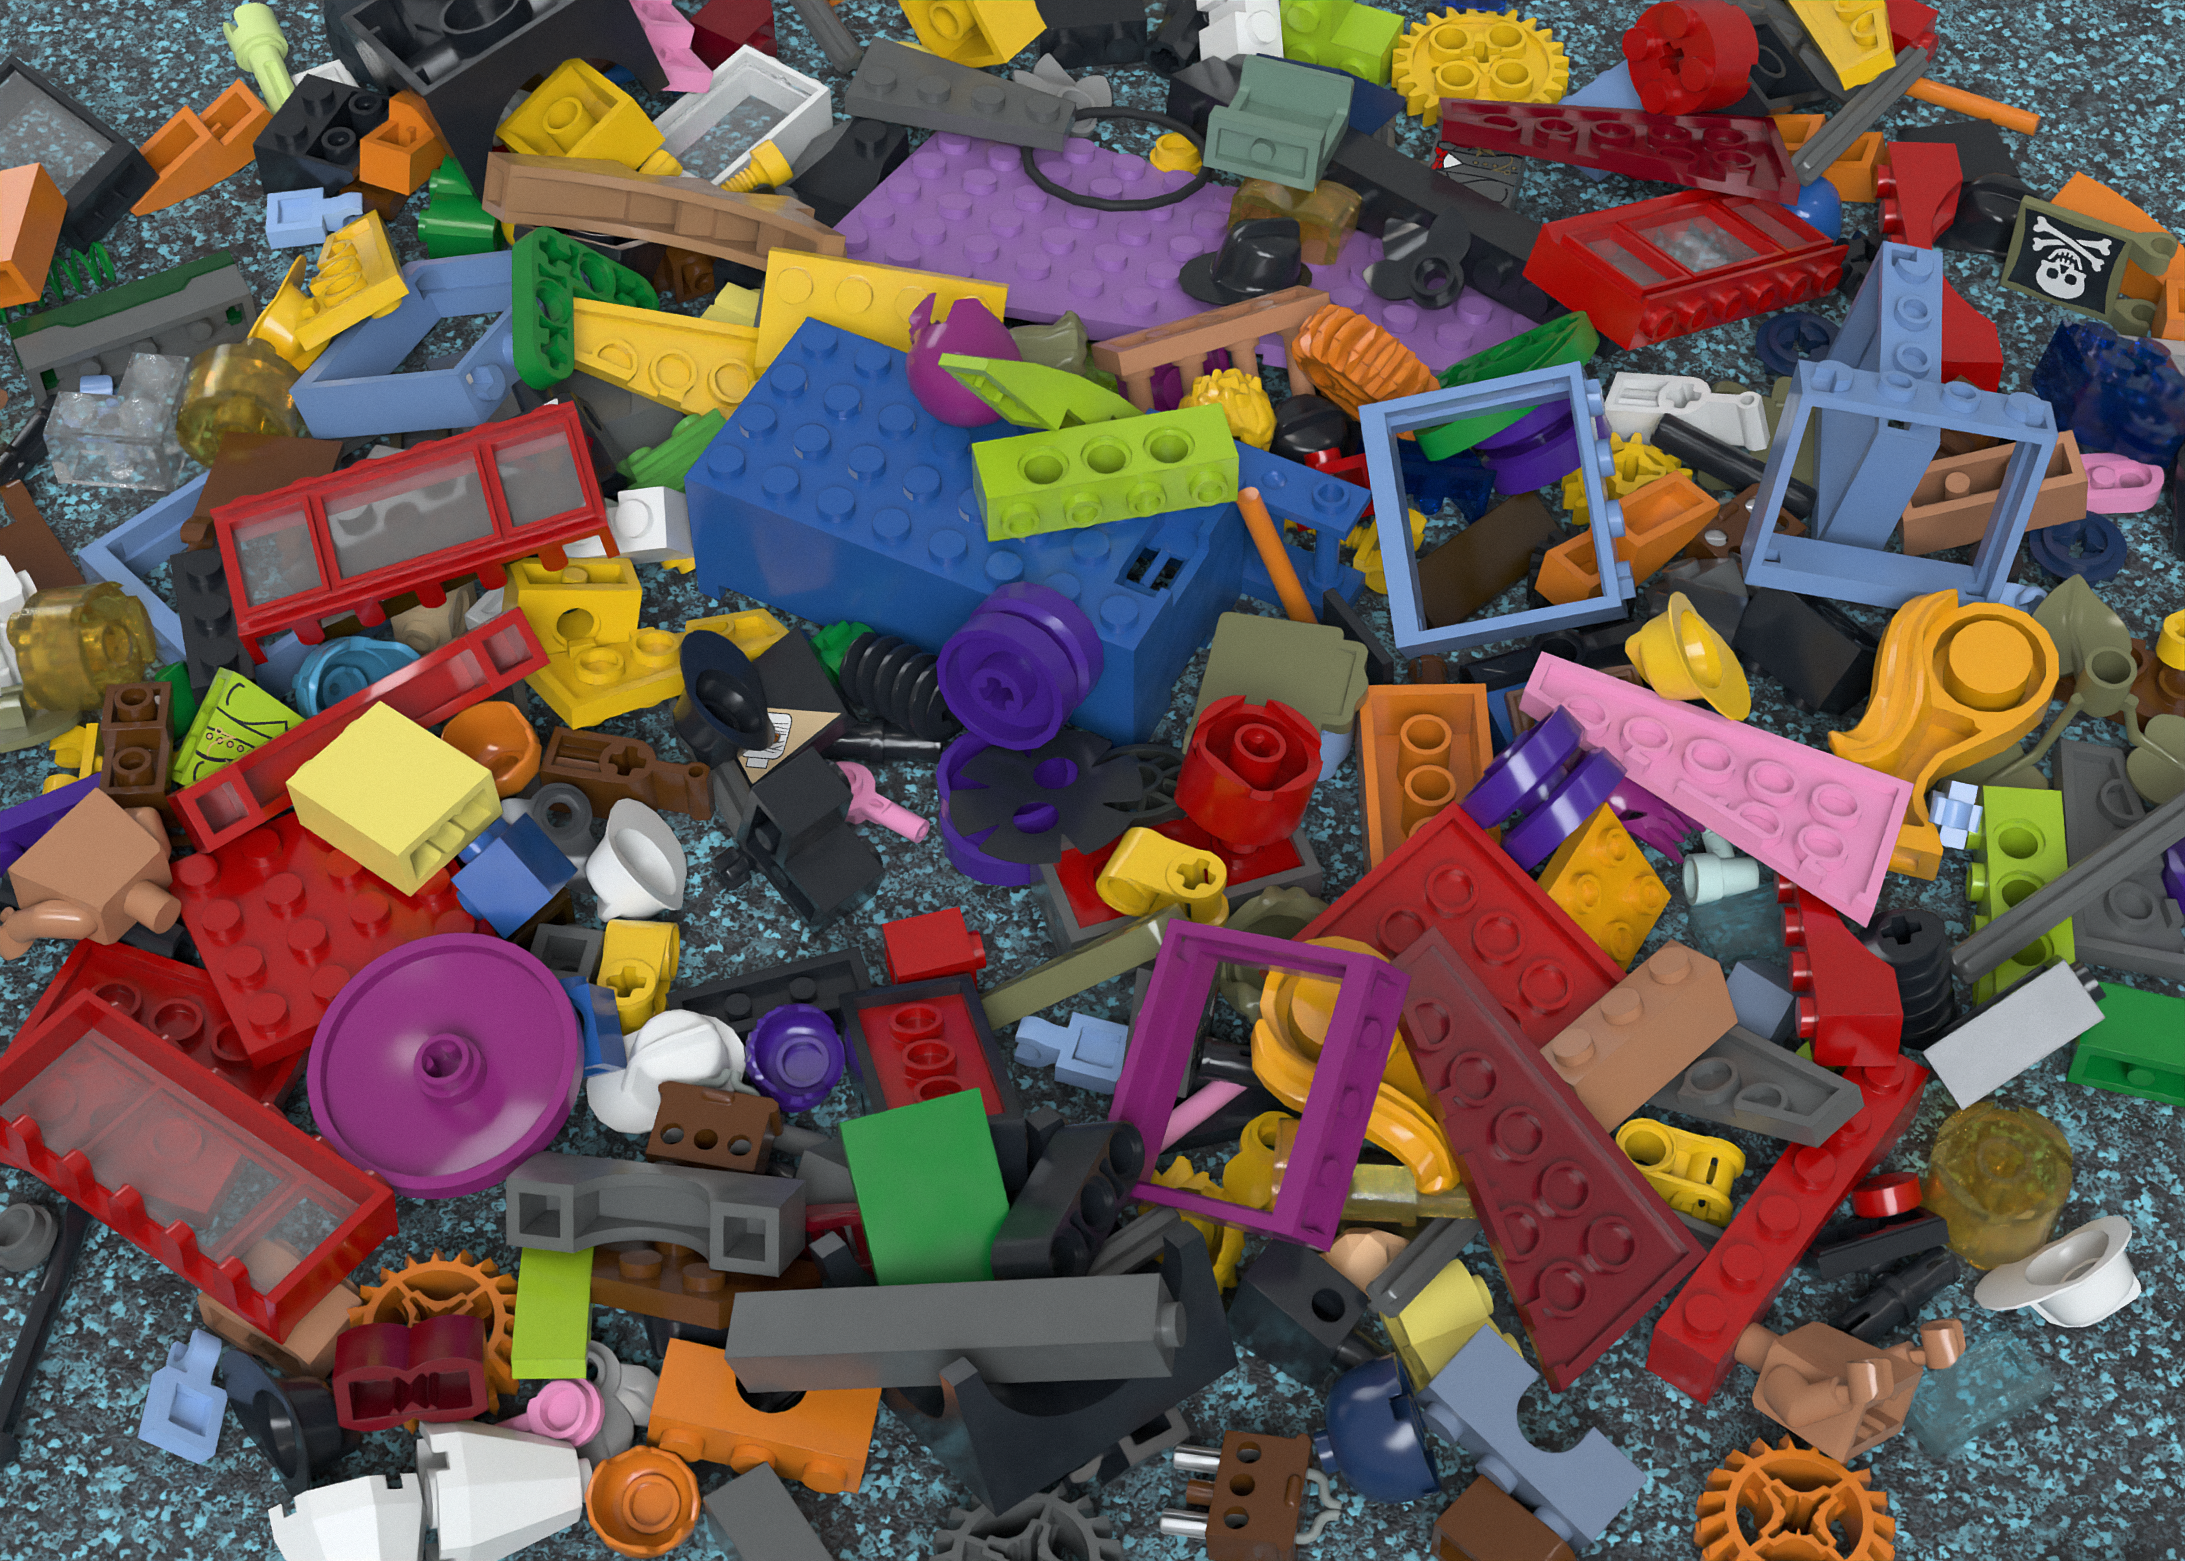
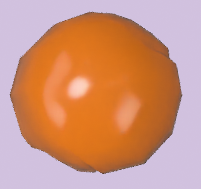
[440,701,542,801]
[584,1445,702,1559]

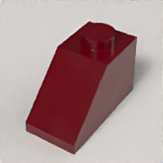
[689,0,778,71]

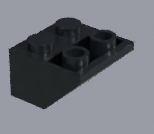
[252,73,391,198]

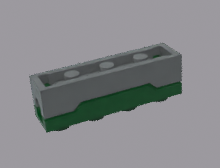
[6,249,258,408]

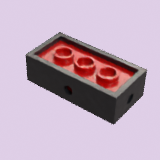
[838,973,1028,1193]

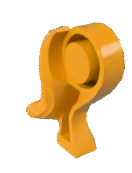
[1827,588,2059,881]
[1251,936,1462,1196]

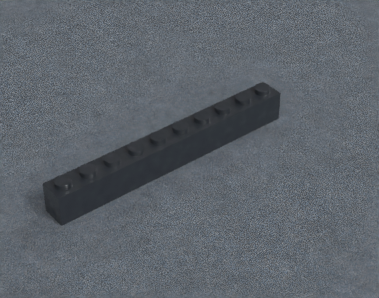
[1166,56,1653,359]

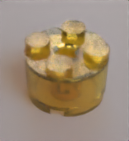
[176,337,303,469]
[6,581,156,712]
[1919,1102,2073,1270]

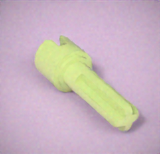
[223,3,295,115]

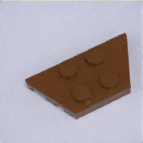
[591,1240,824,1330]

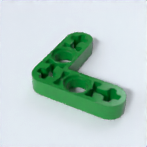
[512,226,659,391]

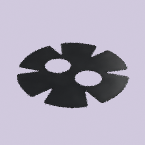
[949,729,1143,864]

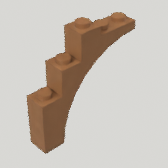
[482,152,847,272]

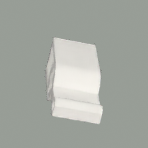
[1604,372,1770,455]

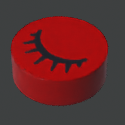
[1850,1172,1923,1218]

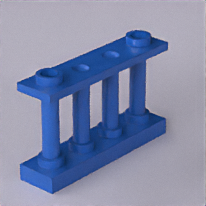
[1145,408,1372,623]

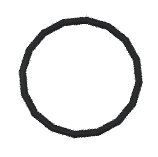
[1021,106,1213,212]

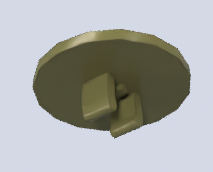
[0,683,83,753]

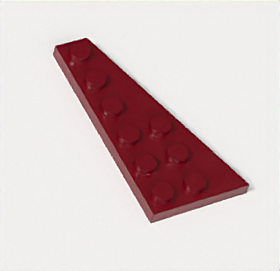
[1436,97,1801,206]
[1388,926,1708,1395]

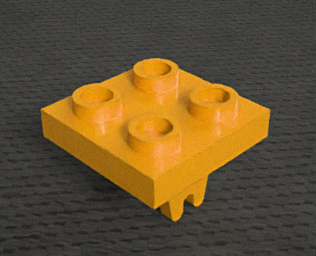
[1536,802,1672,972]

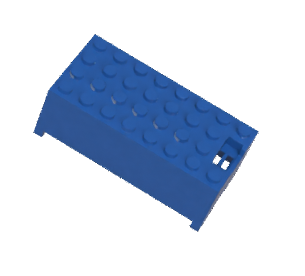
[684,317,1246,750]

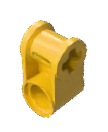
[1096,827,1229,928]
[597,919,680,1037]
[1615,1118,1746,1228]

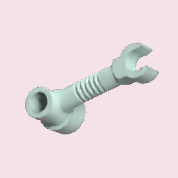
[1682,825,1759,906]

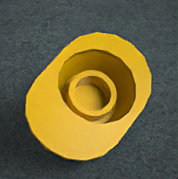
[239,255,332,375]
[1625,591,1751,722]

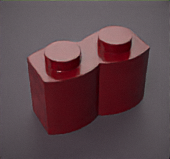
[332,1314,490,1431]

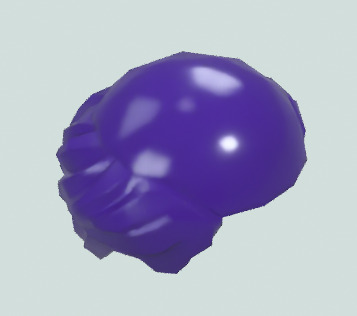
[744,1004,846,1113]

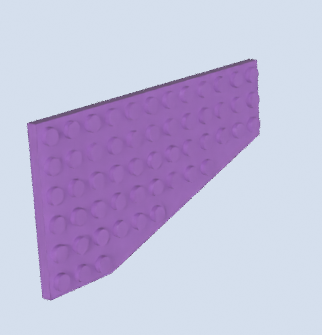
[832,130,1541,377]

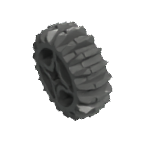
[927,1481,1124,1561]

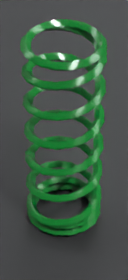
[0,241,116,326]

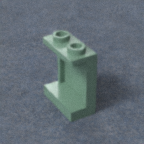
[1203,54,1354,192]

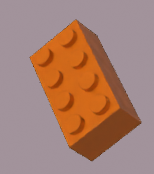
[1354,683,1501,876]

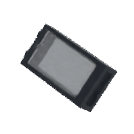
[0,54,160,255]

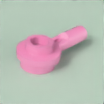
[836,761,930,844]
[494,1378,605,1448]

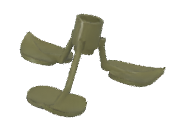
[1936,574,2185,807]

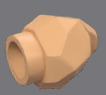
[1318,1227,1409,1299]

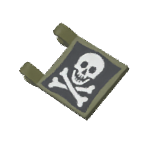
[2000,195,2178,337]

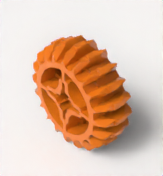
[1291,304,1441,443]
[347,1247,520,1435]
[1693,1433,1896,1561]

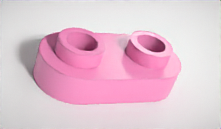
[2080,452,2164,514]

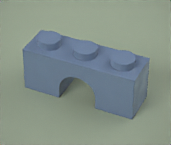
[1413,1323,1649,1553]

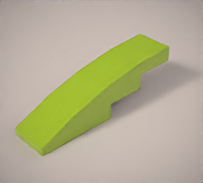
[938,353,1146,431]
[511,1245,596,1379]

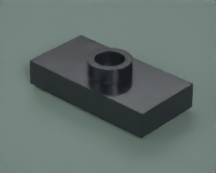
[1797,1205,1950,1281]

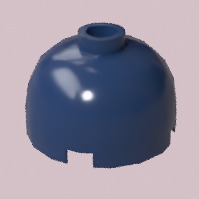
[1314,1352,1442,1504]

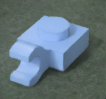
[266,187,364,249]
[1926,780,1983,850]
[1014,1012,1129,1095]
[138,1328,228,1464]

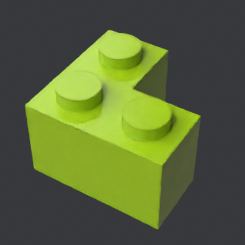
[1280,0,1405,88]

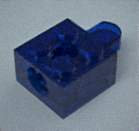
[2030,319,2185,468]

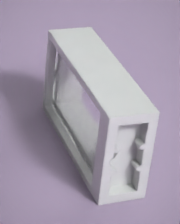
[636,44,833,192]

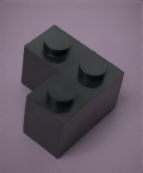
[735,746,886,938]

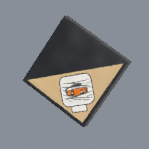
[735,626,859,788]

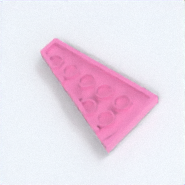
[1519,651,1914,928]

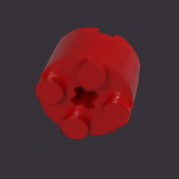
[1622,0,1759,116]
[1174,695,1323,854]

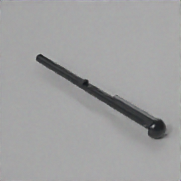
[0,1200,94,1470]

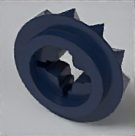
[1754,312,1840,377]
[2027,510,2127,590]

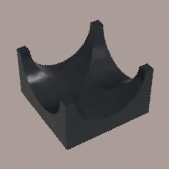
[339,0,670,204]
[809,1105,1239,1517]

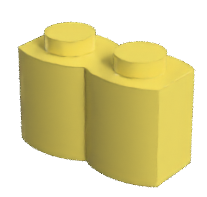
[1378,1258,1524,1393]

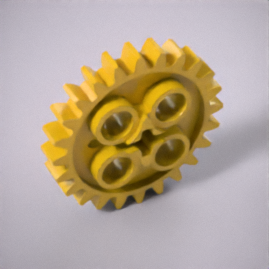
[1391,3,1569,128]

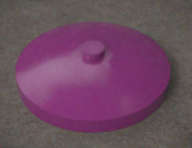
[307,933,585,1199]

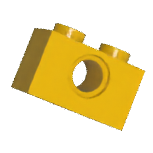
[501,558,643,655]

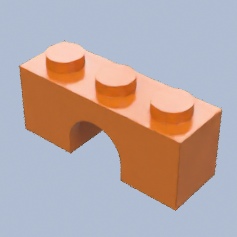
[646,1337,882,1494]

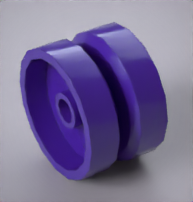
[1473,398,1612,495]
[936,581,1104,751]
[1458,704,1628,872]
[936,731,1079,887]

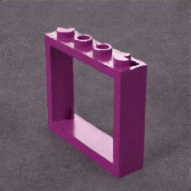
[1107,918,1411,1253]

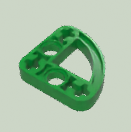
[1413,311,1600,461]

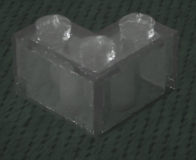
[43,353,203,492]

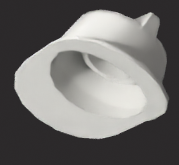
[585,798,687,922]
[586,1009,746,1135]
[1974,1216,2141,1327]

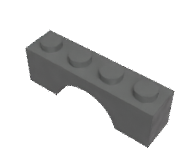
[506,1151,806,1277]

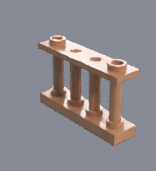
[1091,285,1331,414]

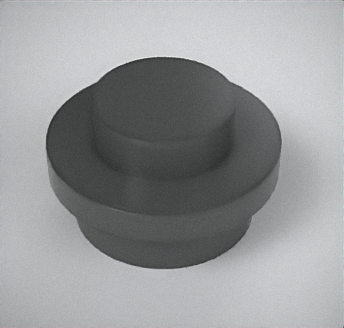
[0,1203,58,1272]

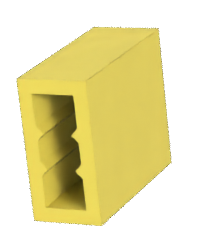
[285,701,503,897]

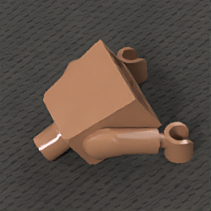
[0,787,181,960]
[1735,1318,1966,1463]

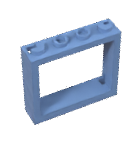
[1811,241,1943,551]
[288,250,593,439]
[1740,359,2059,610]
[1358,361,1636,659]
[77,469,391,699]

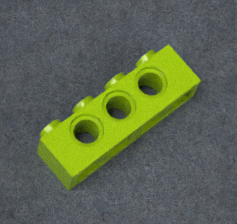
[971,402,1239,542]
[1964,785,2075,1008]

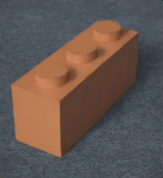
[1896,430,2088,556]
[1539,939,1738,1134]

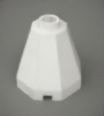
[415,1420,592,1561]
[268,1473,427,1561]

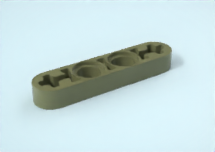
[979,903,1188,1031]

